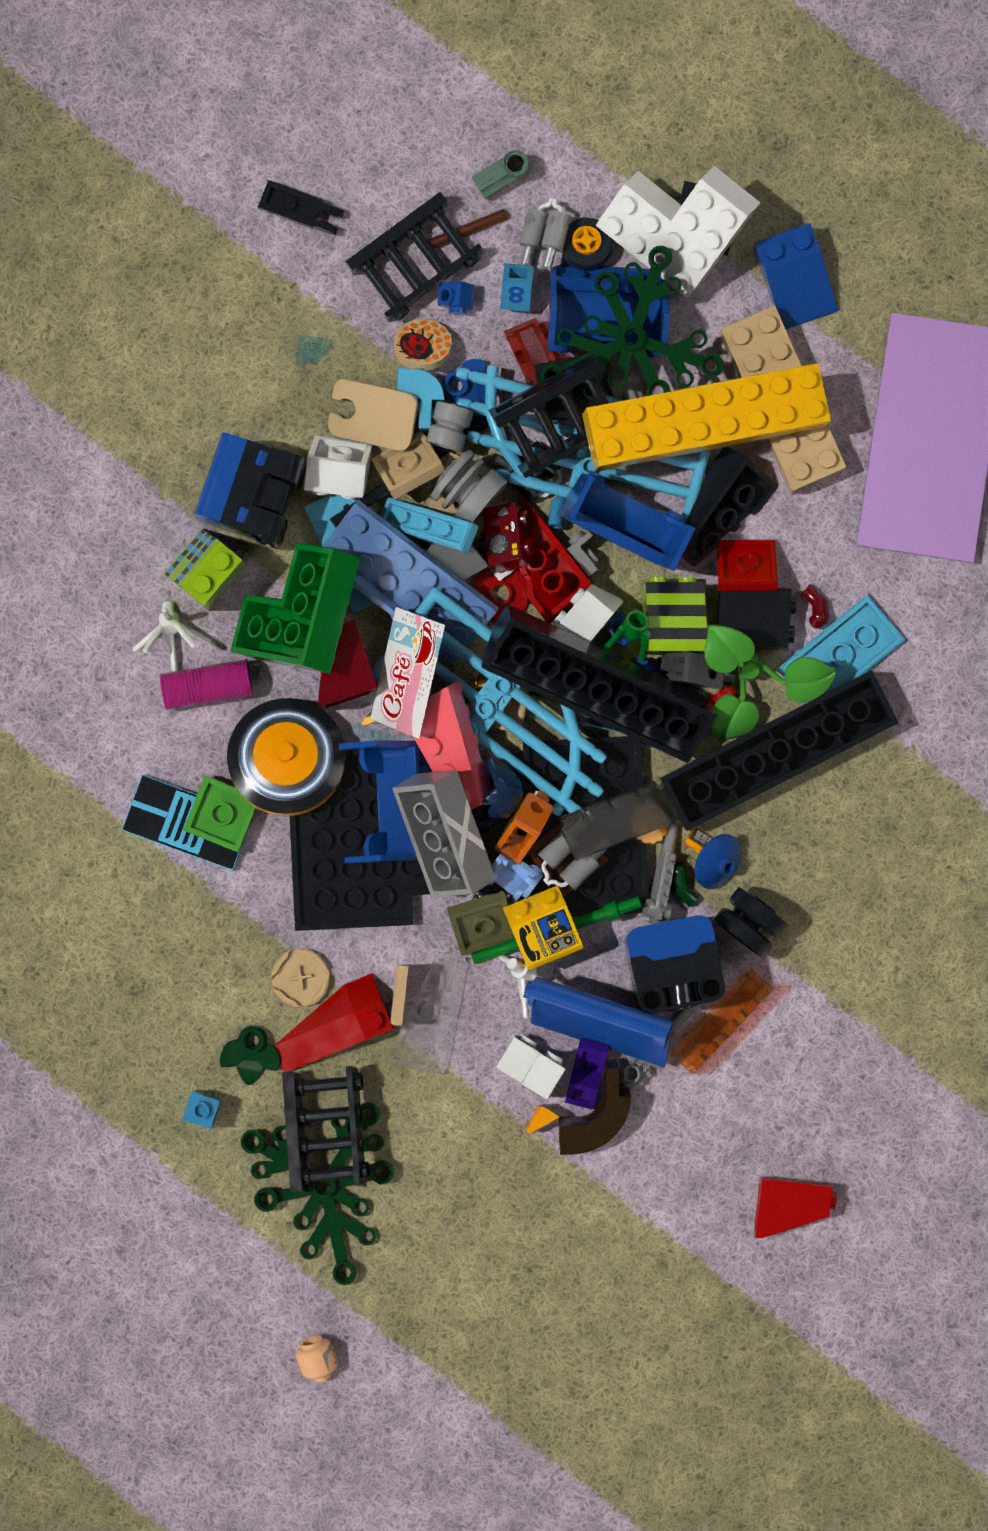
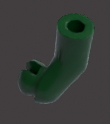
[670,862,699,907]

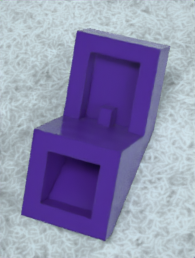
[565,1038,609,1110]

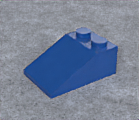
[753,223,838,329]

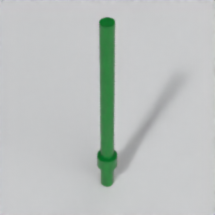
[471,896,642,965]

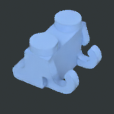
[489,853,543,903]

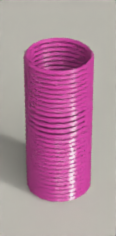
[159,659,253,711]

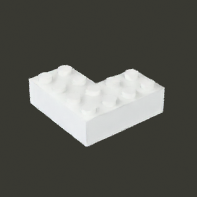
[596,166,760,299]

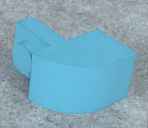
[397,368,444,432]

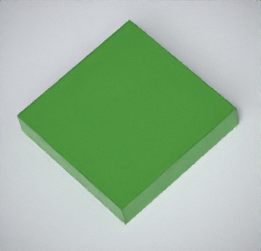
[183,775,256,853]

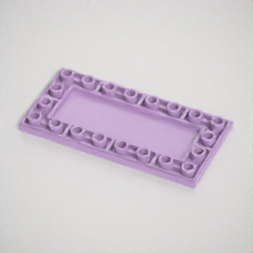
[856,313,988,563]

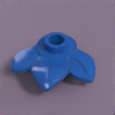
[442,359,500,418]

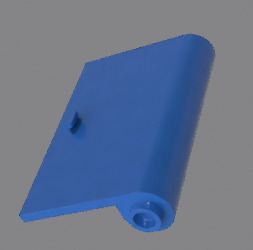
[523,976,674,1068]

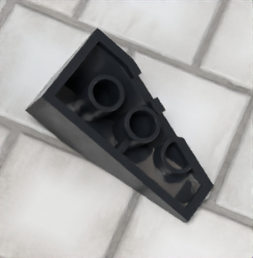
[682,446,778,567]

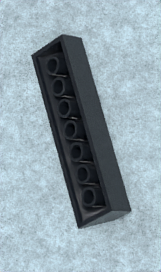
[481,604,718,763]

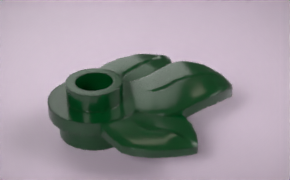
[220,1026,279,1085]

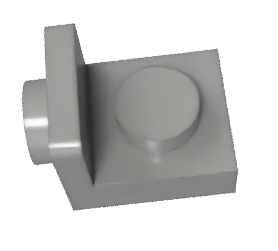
[567,531,599,578]

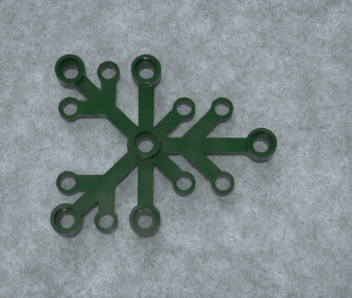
[540,246,724,400]
[240,1102,394,1285]

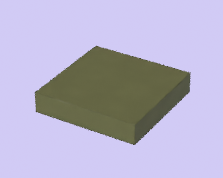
[447,891,515,956]

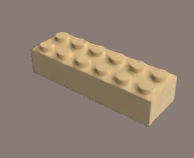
[719,305,846,494]

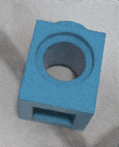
[182,1090,222,1129]

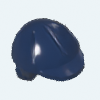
[474,758,523,830]

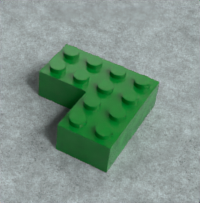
[230,543,360,674]

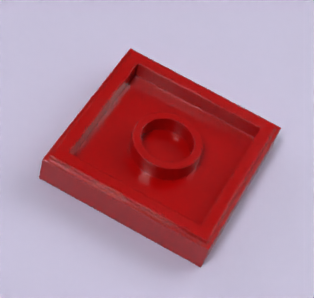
[716,540,778,591]

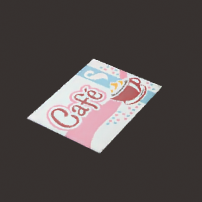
[370,607,445,739]

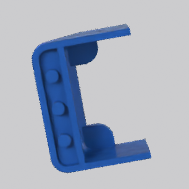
[556,470,695,571]
[339,740,432,863]

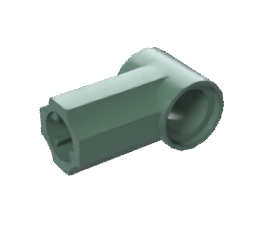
[472,150,530,199]

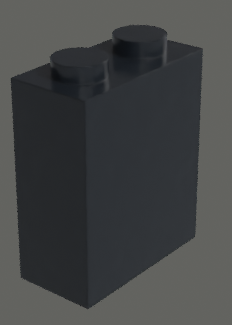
[717,588,797,650]

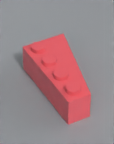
[414,679,492,810]

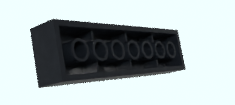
[658,670,899,831]

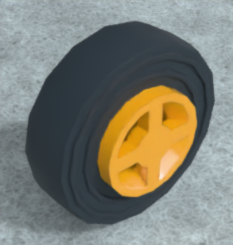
[561,217,613,270]

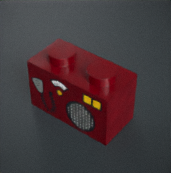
[483,502,534,572]

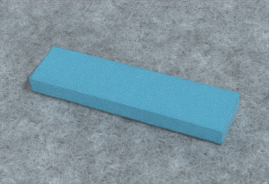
[380,497,479,554]

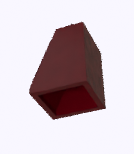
[318,617,377,710]

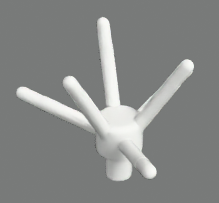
[133,601,212,672]
[499,955,544,1019]

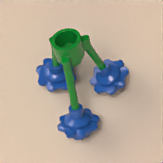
[603,609,659,675]

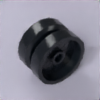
[713,887,789,959]

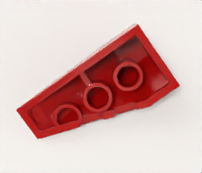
[519,498,597,623]
[274,973,394,1072]

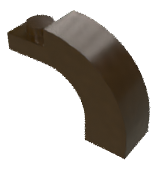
[559,1059,631,1155]

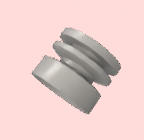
[430,449,508,524]

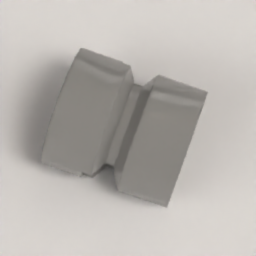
[426,401,474,452]

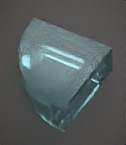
[296,335,328,366]

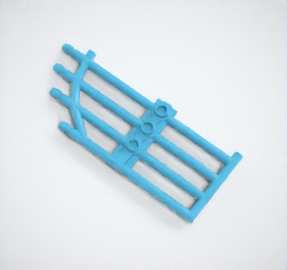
[456,365,711,524]
[372,586,607,825]

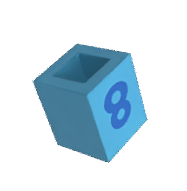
[500,263,534,312]

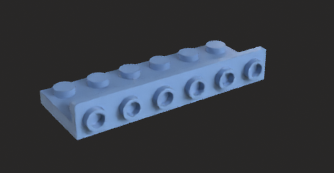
[322,500,499,664]

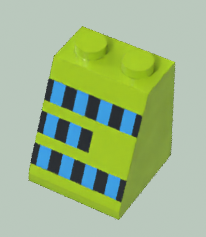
[164,528,247,611]

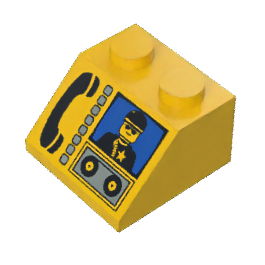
[503,885,584,971]

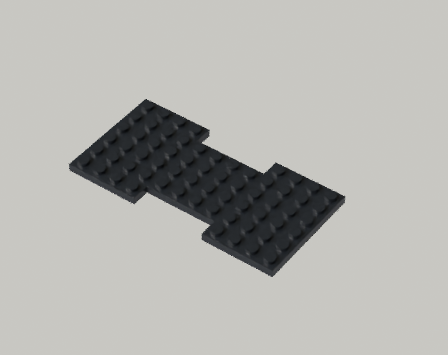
[289,736,649,931]

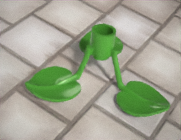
[704,625,836,739]

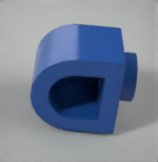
[437,281,475,315]

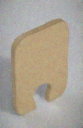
[328,379,418,450]

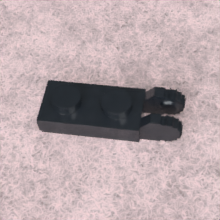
[258,180,344,235]

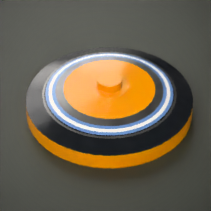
[227,698,346,816]

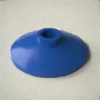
[694,834,742,889]

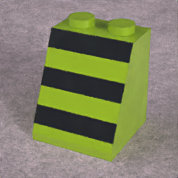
[642,577,707,655]

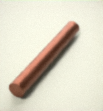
[427,209,508,249]

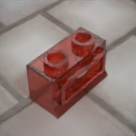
[503,317,561,386]

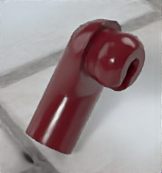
[800,584,830,629]

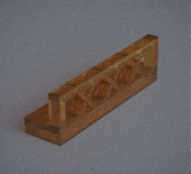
[669,967,774,1075]

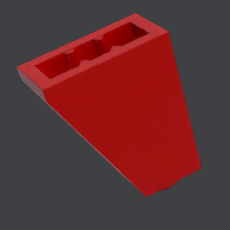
[753,1177,837,1239]

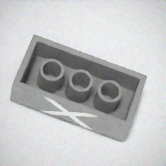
[392,770,496,897]

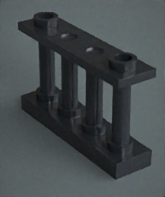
[346,192,483,322]
[488,354,609,478]
[282,1066,370,1193]

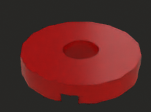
[472,567,529,623]

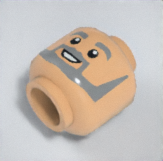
[295,1335,338,1382]

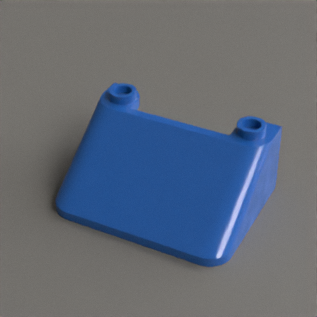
[548,265,670,358]

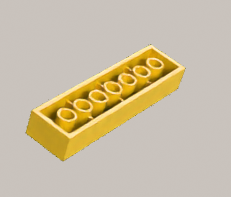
[582,363,831,472]

